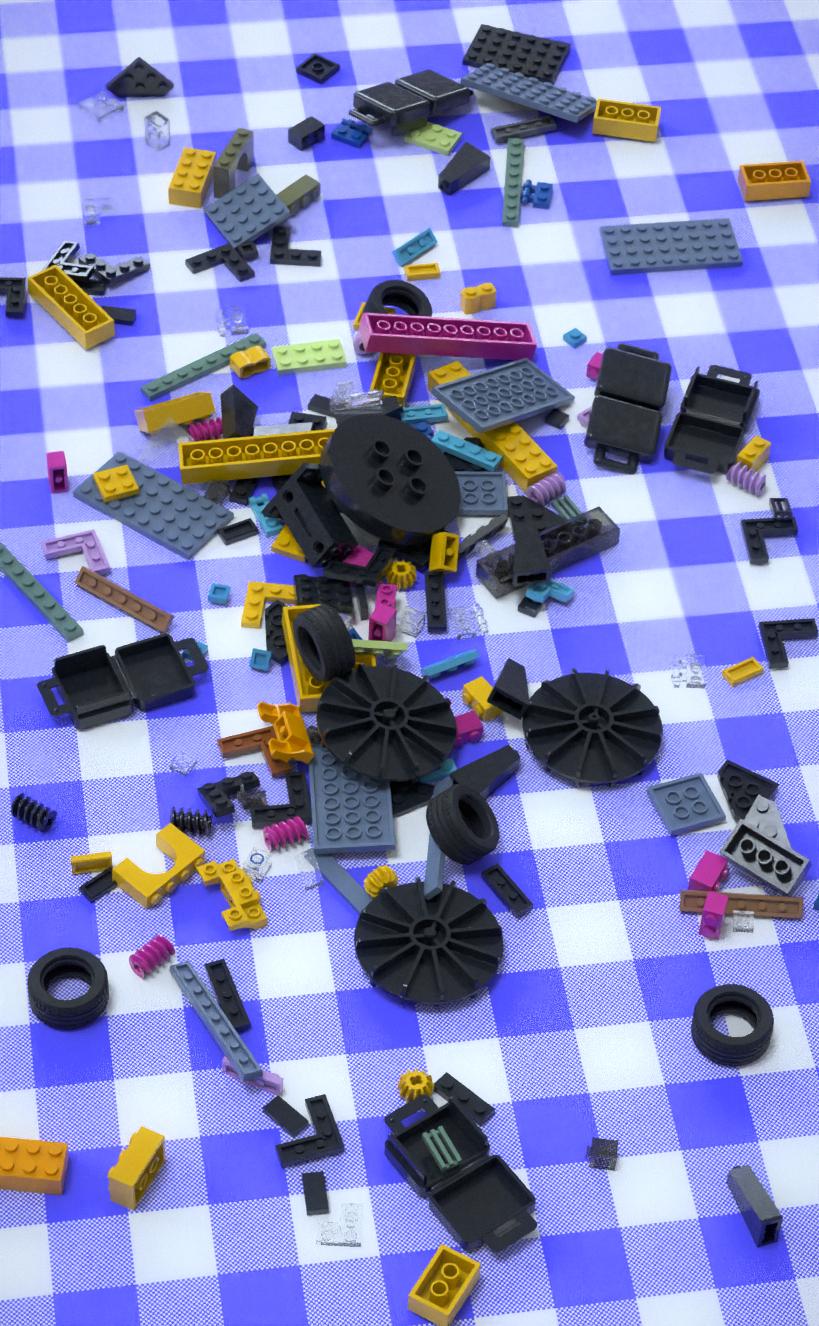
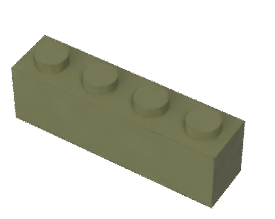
[276,174,321,226]

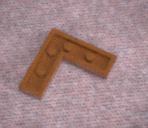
[217,726,291,778]

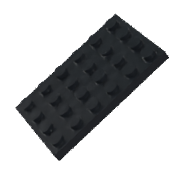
[462,24,571,84]

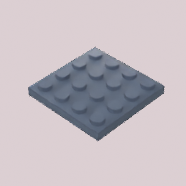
[203,173,292,251]

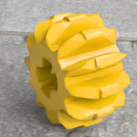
[385,559,417,591]
[363,865,399,898]
[397,1067,434,1103]

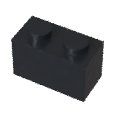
[288,116,325,151]

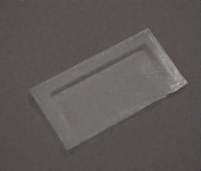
[294,848,325,891]

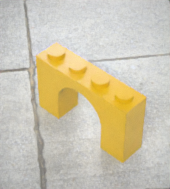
[112,823,205,909]

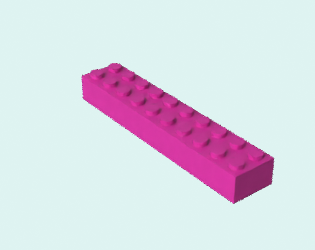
[359,313,537,361]

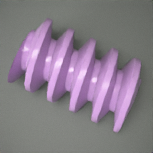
[726,462,766,497]
[526,471,566,505]

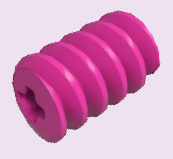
[188,417,223,442]
[263,816,309,851]
[128,935,176,978]

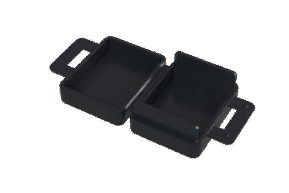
[348,69,474,136]
[584,343,672,475]
[663,365,760,474]
[37,633,209,730]
[384,1094,537,1253]

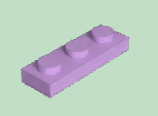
[222,1056,284,1096]

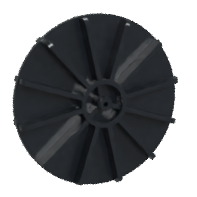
[316,662,457,785]
[522,668,663,788]
[354,877,503,1009]

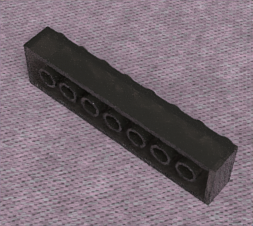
[476,506,620,599]

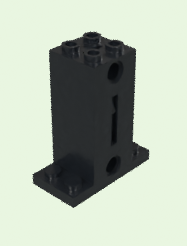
[261,463,359,568]

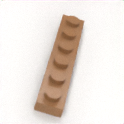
[74,566,175,633]
[679,889,804,918]

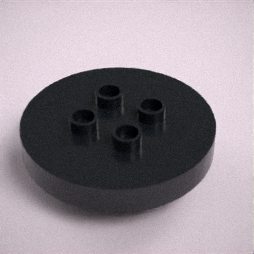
[320,414,461,546]

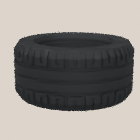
[363,280,432,317]
[293,604,355,682]
[426,784,500,865]
[27,947,109,1030]
[691,984,774,1066]

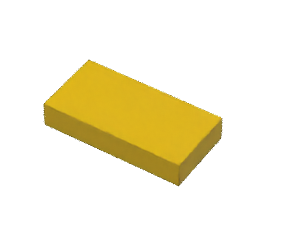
[404,263,441,281]
[721,657,764,687]
[70,851,113,875]

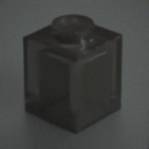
[586,1137,619,1171]

